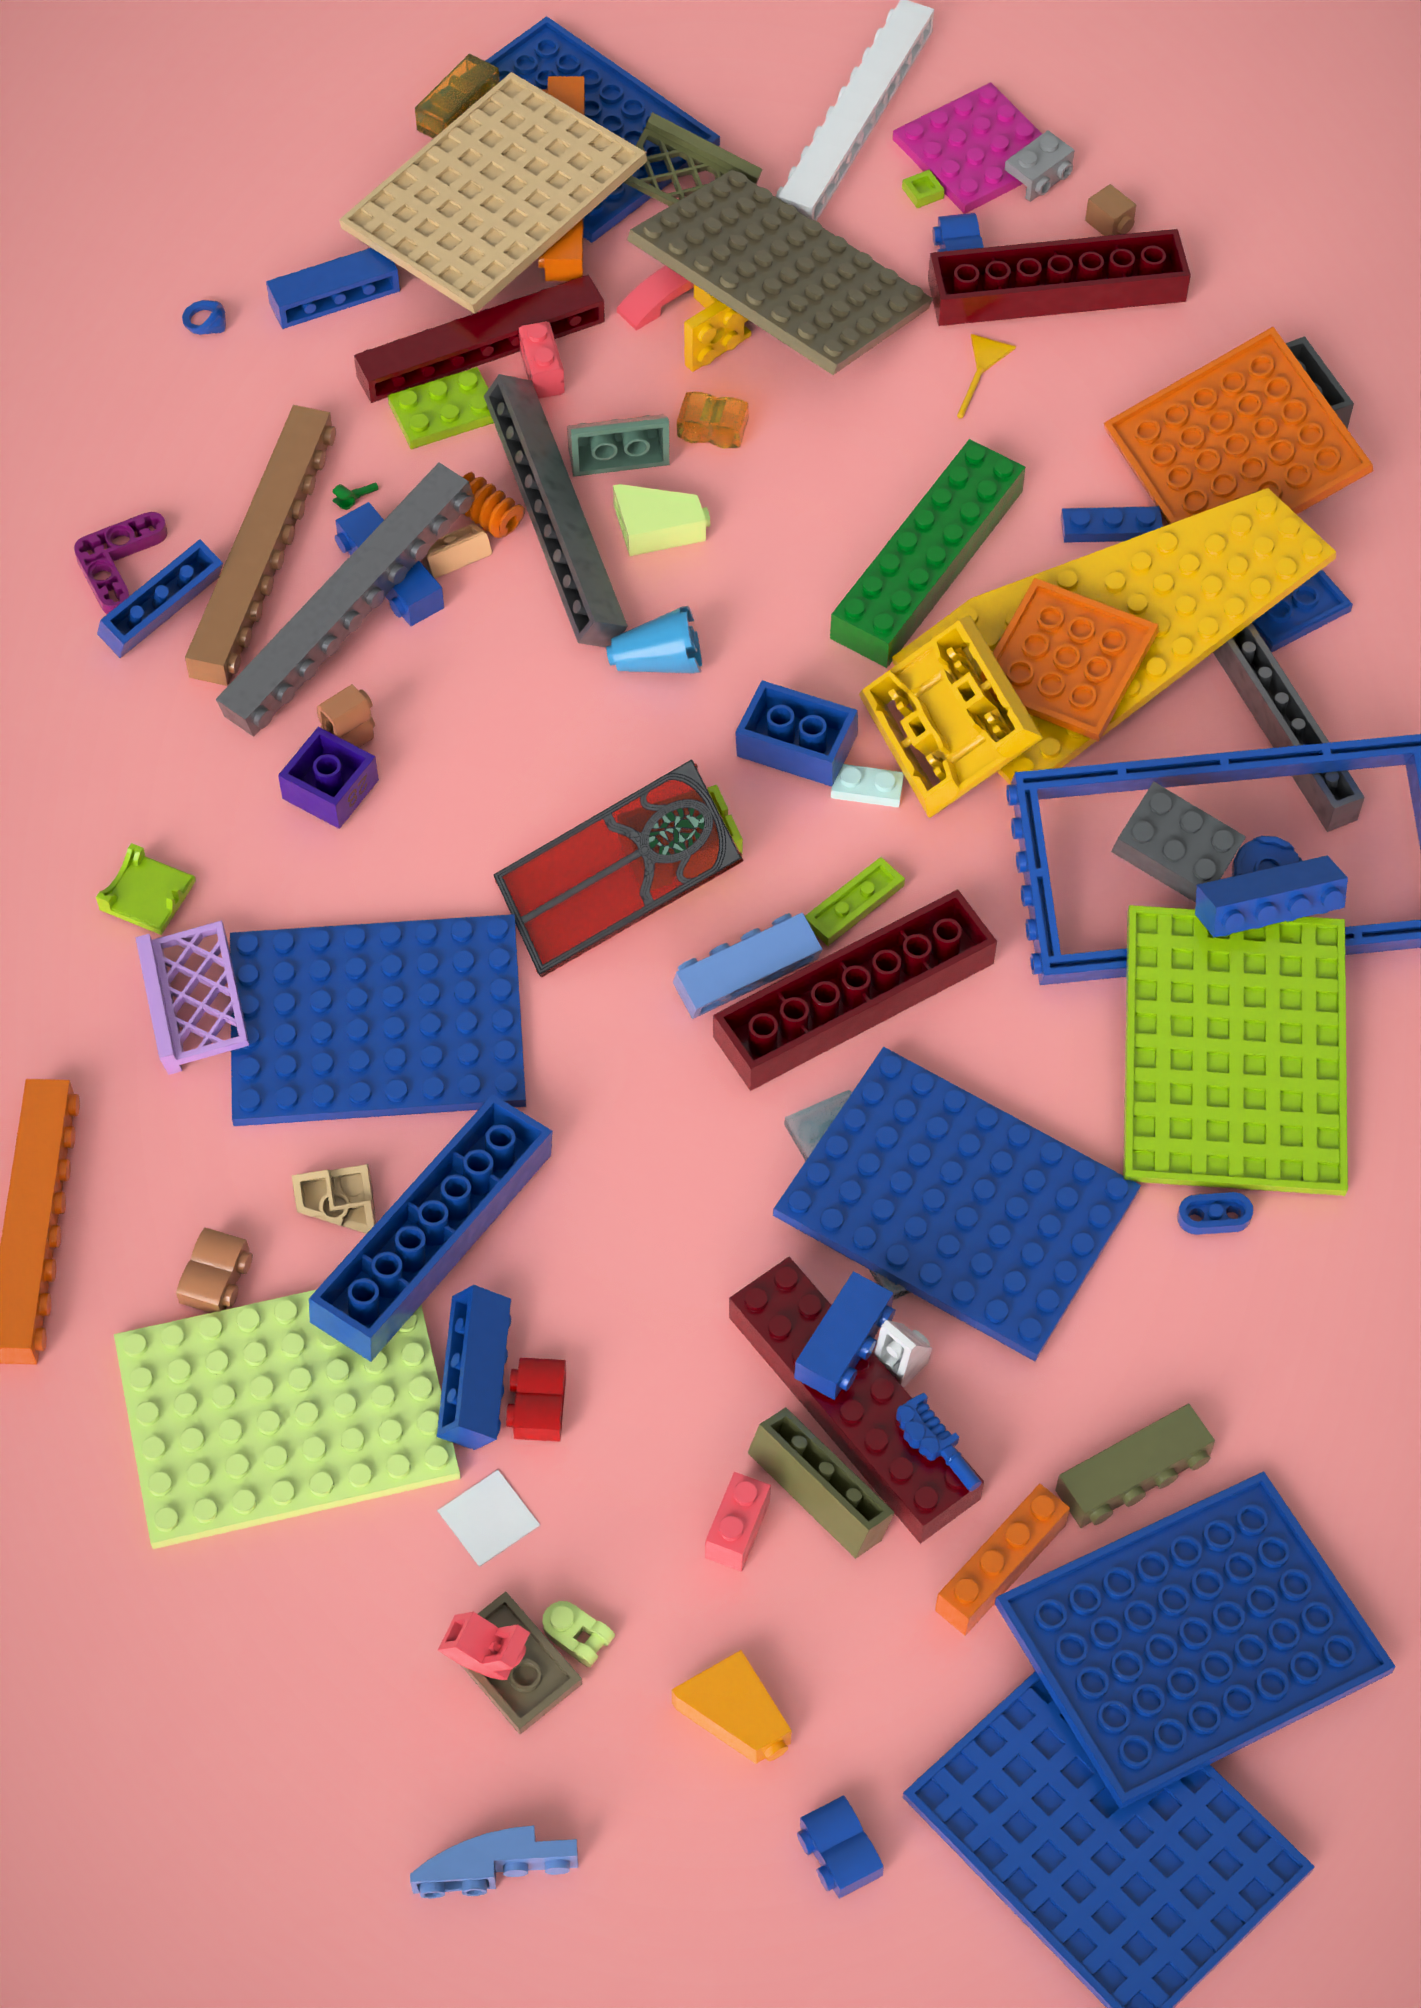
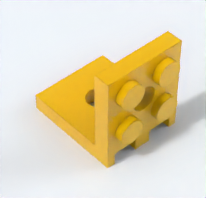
[684,285,751,372]

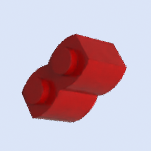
[506,1358,566,1442]

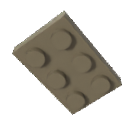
[461,1591,582,1734]

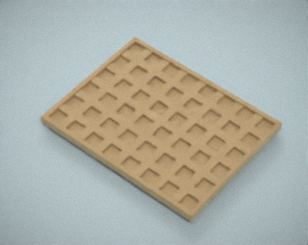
[339,72,647,314]

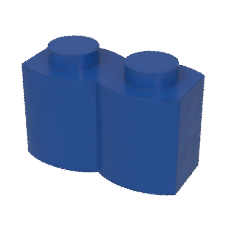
[932,213,984,252]
[797,1795,884,1899]

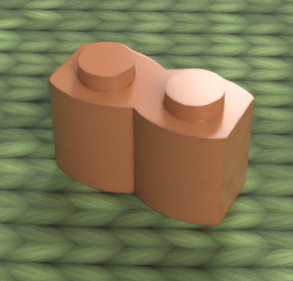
[317,684,375,748]
[176,1227,253,1313]

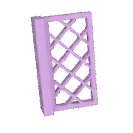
[135,920,249,1075]

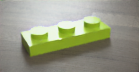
[805,857,905,946]

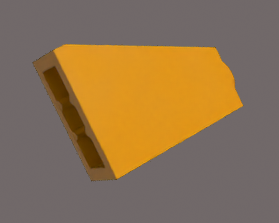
[671,1650,792,1764]

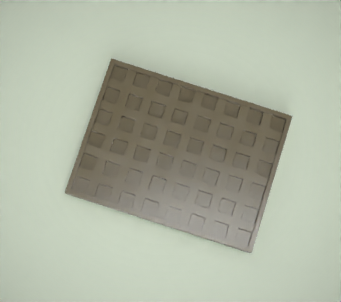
[627,169,933,375]

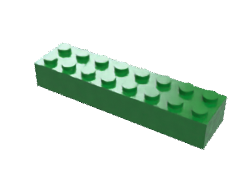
[830,439,1026,668]

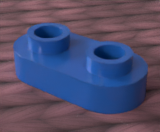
[1177,1192,1253,1235]

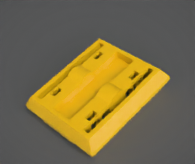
[859,615,1043,818]

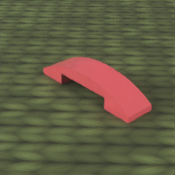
[617,265,694,331]

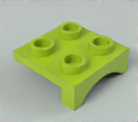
[96,843,196,935]

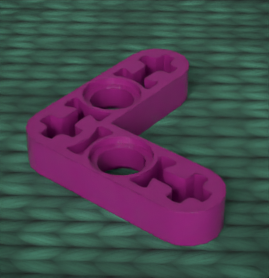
[74,512,167,614]

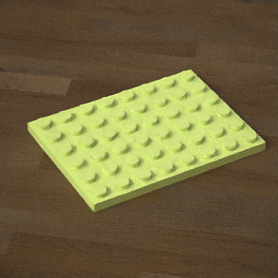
[114,1289,461,1549]

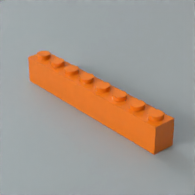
[538,76,585,281]
[0,1079,80,1365]

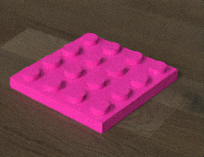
[892,82,1042,214]

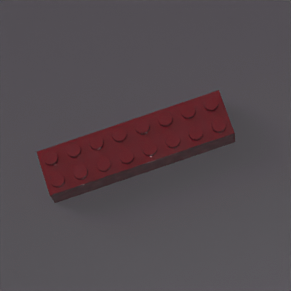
[928,229,1191,326]
[713,889,997,1091]
[729,1256,984,1544]

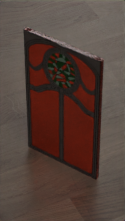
[494,759,744,977]

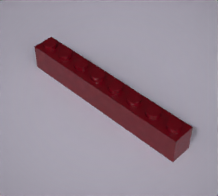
[354,274,605,403]

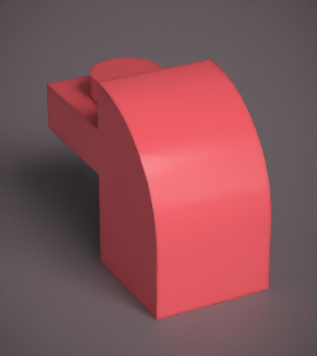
[438,1611,530,1680]

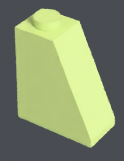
[613,484,711,556]

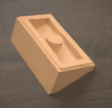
[422,523,492,578]

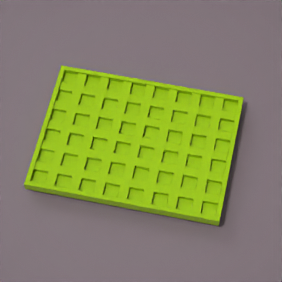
[1123,905,1348,1196]

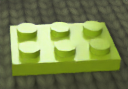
[387,367,494,450]

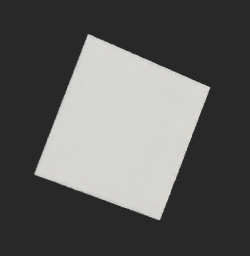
[437,1470,540,1567]

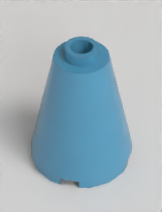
[606,605,702,674]

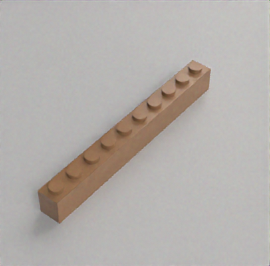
[185,405,336,686]

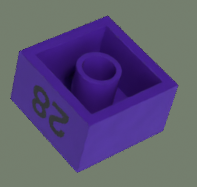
[278,727,379,829]

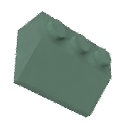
[567,414,670,477]

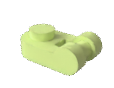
[542,1601,615,1667]

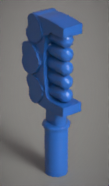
[896,1393,982,1492]

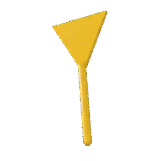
[957,334,1016,419]

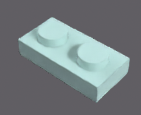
[831,764,904,808]

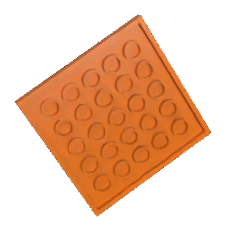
[1103,326,1374,524]

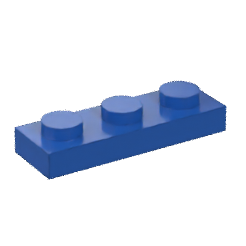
[1061,506,1163,543]

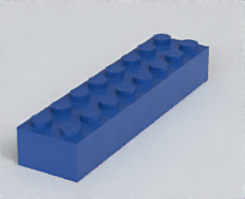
[309,1094,553,1362]

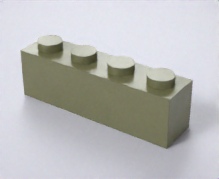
[1055,1403,1215,1528]
[748,1407,895,1559]

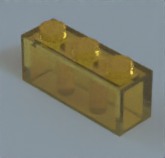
[415,53,500,139]

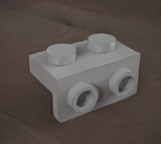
[1005,130,1075,202]

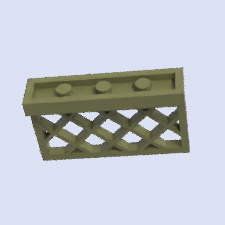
[623,112,763,206]

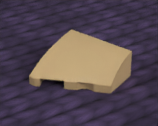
[291,1164,376,1234]

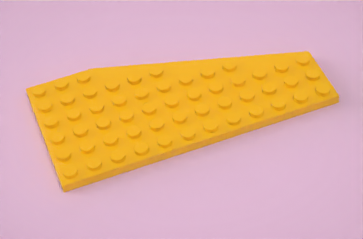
[892,488,1336,785]

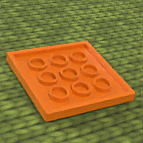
[980,578,1159,741]

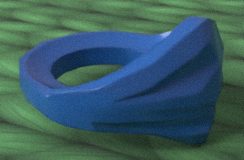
[182,300,226,335]

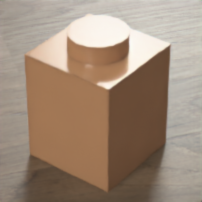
[1085,184,1136,236]

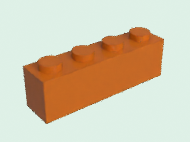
[935,1483,1070,1636]

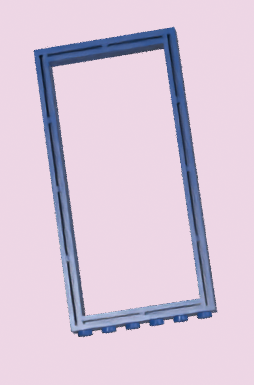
[1006,734,1421,985]

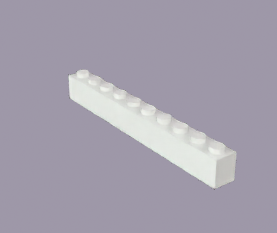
[776,0,934,221]

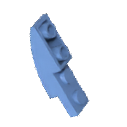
[410,1825,578,1899]

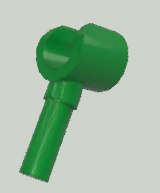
[332,482,379,510]

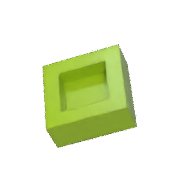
[902,169,944,208]

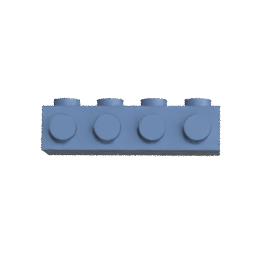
[673,912,823,1019]

